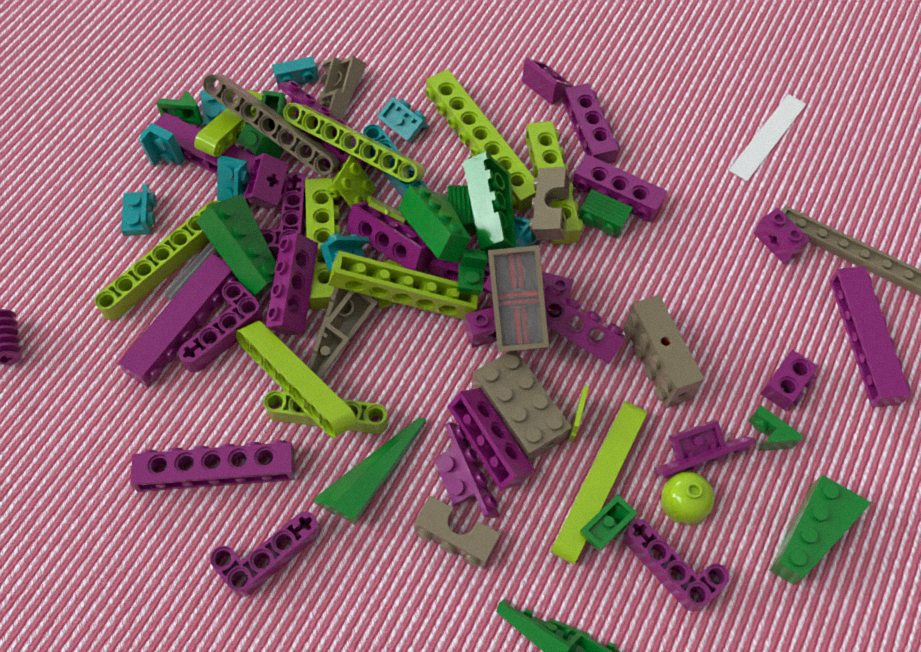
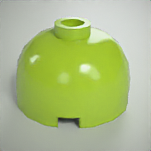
[660,472,715,526]

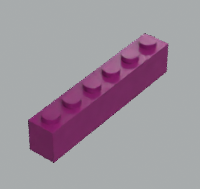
[155,112,256,175]
[118,254,238,387]
[829,266,911,408]

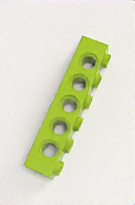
[525,121,584,245]
[305,178,341,310]
[328,251,478,320]

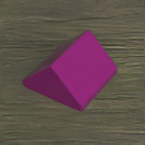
[522,58,574,105]

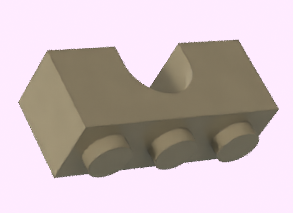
[530,167,570,240]
[414,496,501,568]

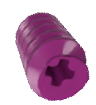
[0,309,22,365]

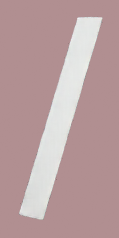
[729,94,806,181]

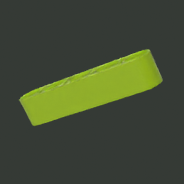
[194,89,263,157]
[263,391,388,434]

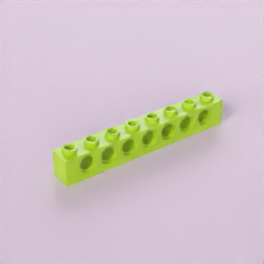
[425,69,536,213]

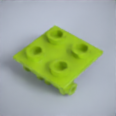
[328,155,376,207]

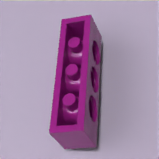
[563,83,620,164]
[572,154,667,223]
[346,201,433,272]
[266,233,318,336]
[447,387,535,491]

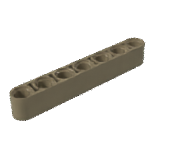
[203,74,340,175]

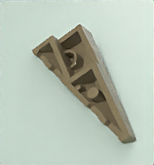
[319,56,366,145]
[308,287,378,379]

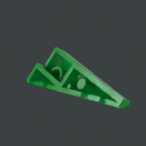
[313,417,426,525]
[496,599,620,652]

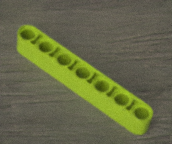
[283,103,425,182]
[95,200,220,320]
[236,321,357,439]
[550,401,648,565]

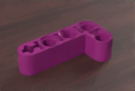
[261,172,306,259]
[178,281,263,372]
[210,512,320,597]
[623,519,730,612]

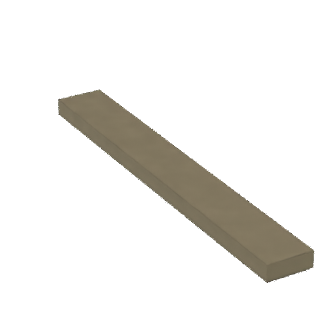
[782,205,921,296]

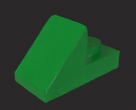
[156,91,203,125]
[236,122,284,159]
[457,248,488,295]
[748,405,804,451]
[580,494,638,553]

